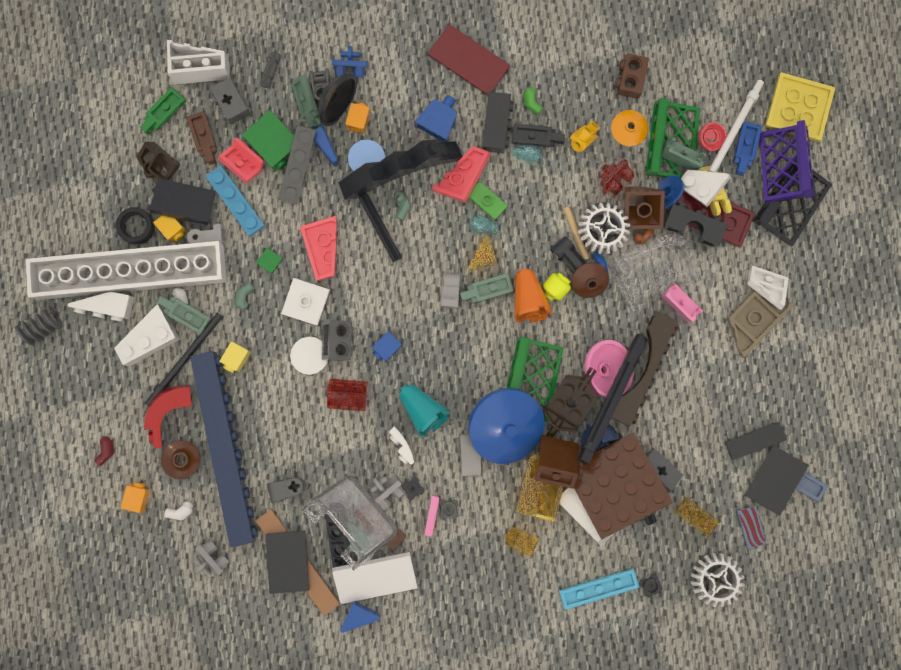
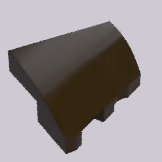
[137,142,180,193]

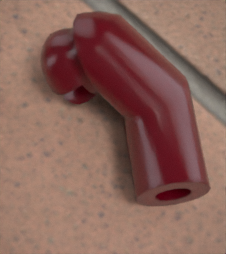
[94,436,114,466]

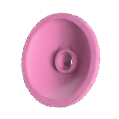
[585,340,634,398]

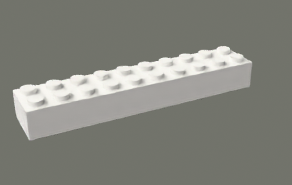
[26,241,227,300]

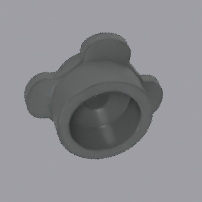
[439,499,459,519]

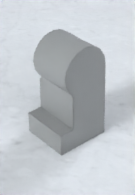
[187,224,226,245]
[441,273,460,309]

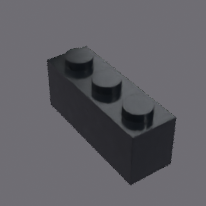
[482,91,514,154]

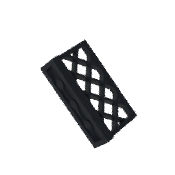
[752,160,832,246]

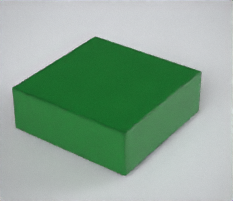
[256,248,283,274]

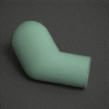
[394,192,411,221]

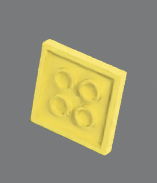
[765,72,835,142]

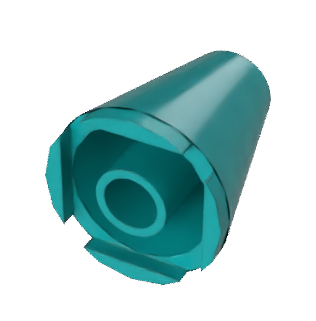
[399,384,451,438]

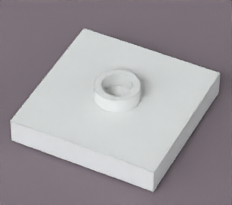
[281,278,330,326]

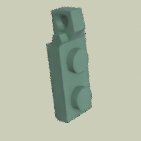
[291,75,322,129]
[459,273,514,303]
[156,295,210,334]

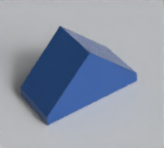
[340,601,380,633]

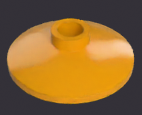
[611,110,648,146]

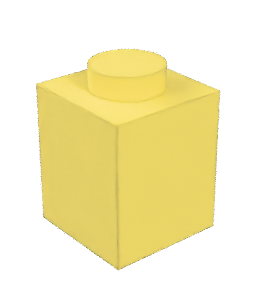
[219,341,251,373]

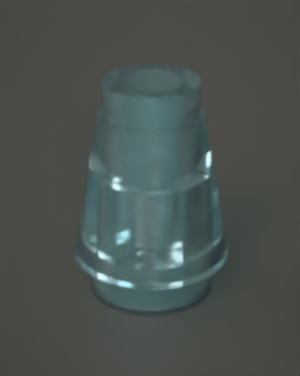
[513,145,541,164]
[470,214,499,234]

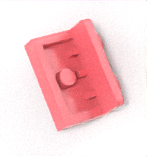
[218,138,264,184]

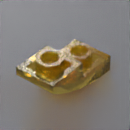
[674,497,720,538]

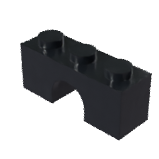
[663,203,728,248]

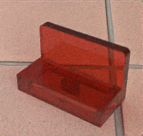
[327,379,368,411]

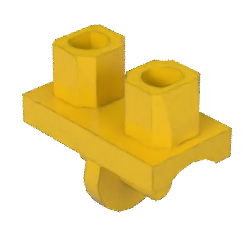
[570,120,600,152]

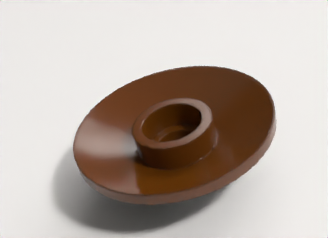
[571,262,609,298]
[161,440,200,479]

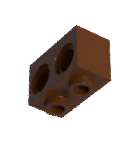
[615,53,649,99]

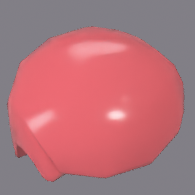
[697,122,727,151]

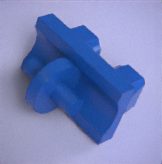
[332,46,368,77]

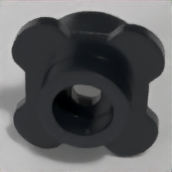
[402,477,424,500]
[639,574,663,598]

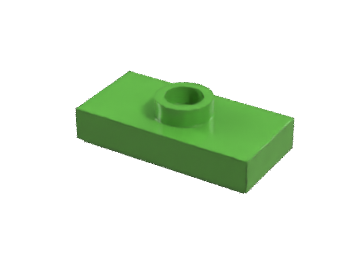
[469,181,508,220]

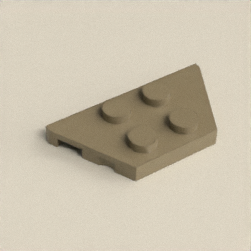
[727,291,795,358]

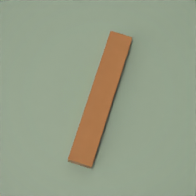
[256,509,340,616]

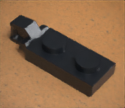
[512,124,565,147]

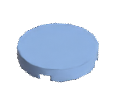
[348,139,385,172]

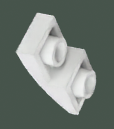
[389,426,415,465]

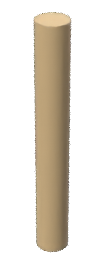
[563,206,590,260]

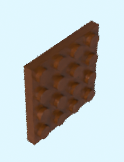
[574,433,673,540]

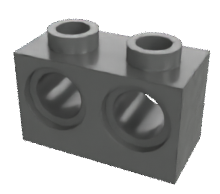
[322,320,353,361]

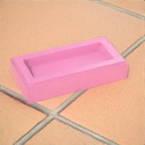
[424,495,440,536]

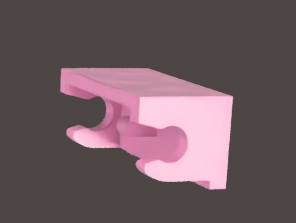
[661,283,703,323]

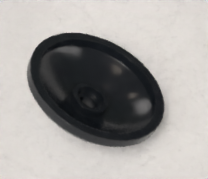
[319,73,357,126]

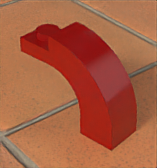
[144,384,191,448]

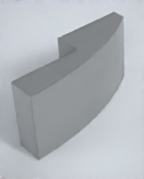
[459,434,481,476]

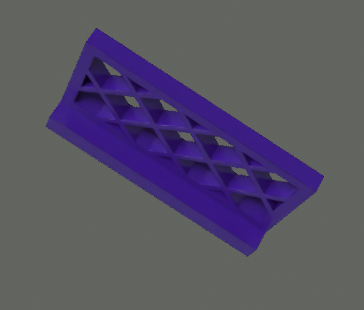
[760,120,814,203]

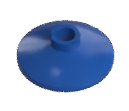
[657,176,684,209]

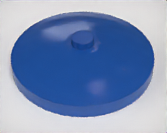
[468,388,544,464]

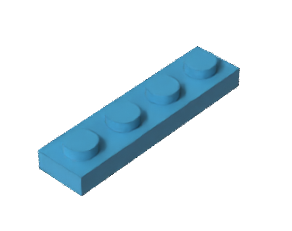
[206,165,265,237]

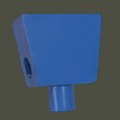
[415,95,457,142]

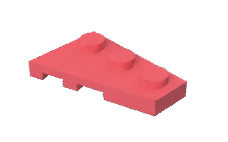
[431,146,491,203]
[300,216,337,282]

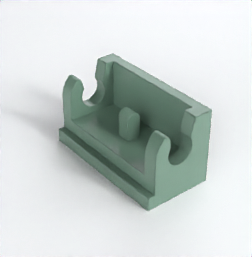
[661,138,706,170]

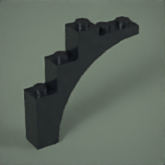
[338,140,462,200]

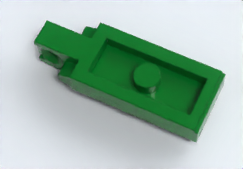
[140,87,187,135]

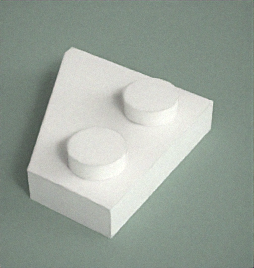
[681,170,731,207]
[747,265,788,310]

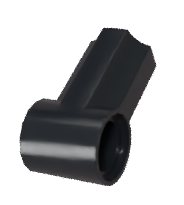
[550,236,586,273]

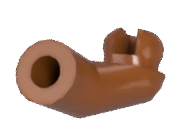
[633,229,654,244]

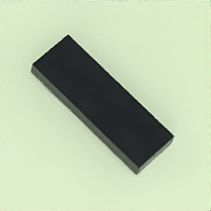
[725,422,787,460]

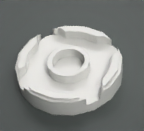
[290,337,328,375]

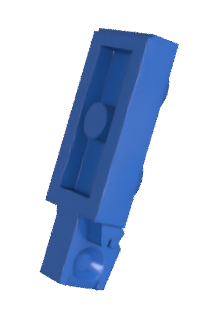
[734,122,762,176]

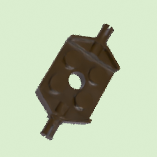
[543,367,599,438]

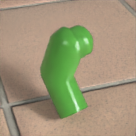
[523,87,543,115]

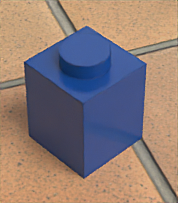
[372,331,402,362]

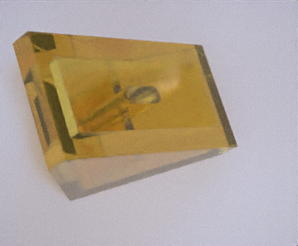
[468,234,497,272]

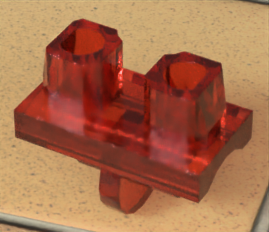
[600,158,634,195]

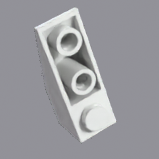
[68,292,134,322]

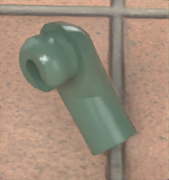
[234,282,255,310]

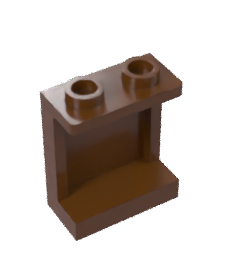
[534,435,579,489]

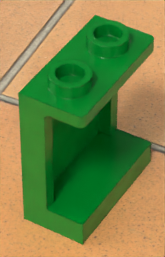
[242,110,294,172]

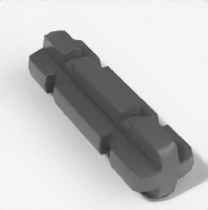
[260,52,281,88]

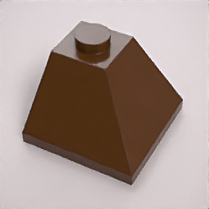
[624,187,665,229]

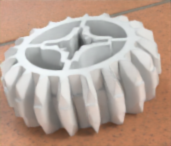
[578,203,630,254]
[691,553,745,607]

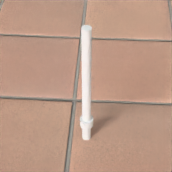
[708,80,764,172]

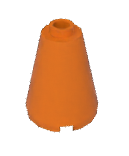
[514,268,553,323]

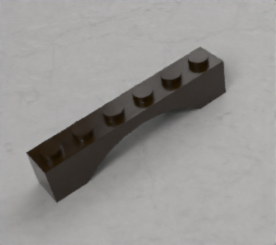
[611,311,678,426]

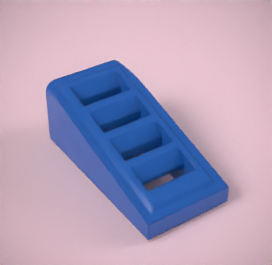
[313,125,339,167]

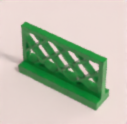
[645,98,700,178]
[506,337,564,422]

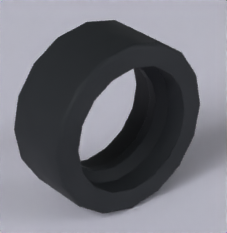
[116,207,155,244]

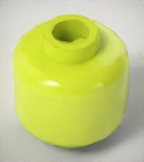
[543,272,571,301]

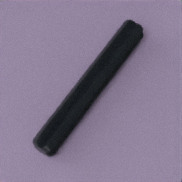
[359,193,401,262]

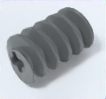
[15,307,62,345]

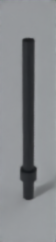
[145,312,223,406]

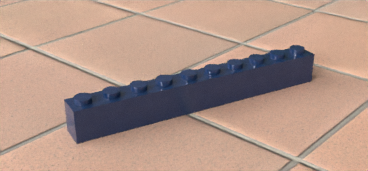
[190,351,258,548]

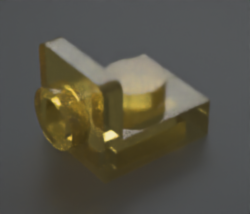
[505,526,539,557]

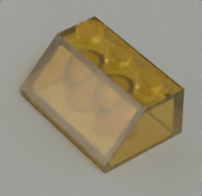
[515,454,563,522]

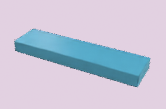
[559,568,639,610]

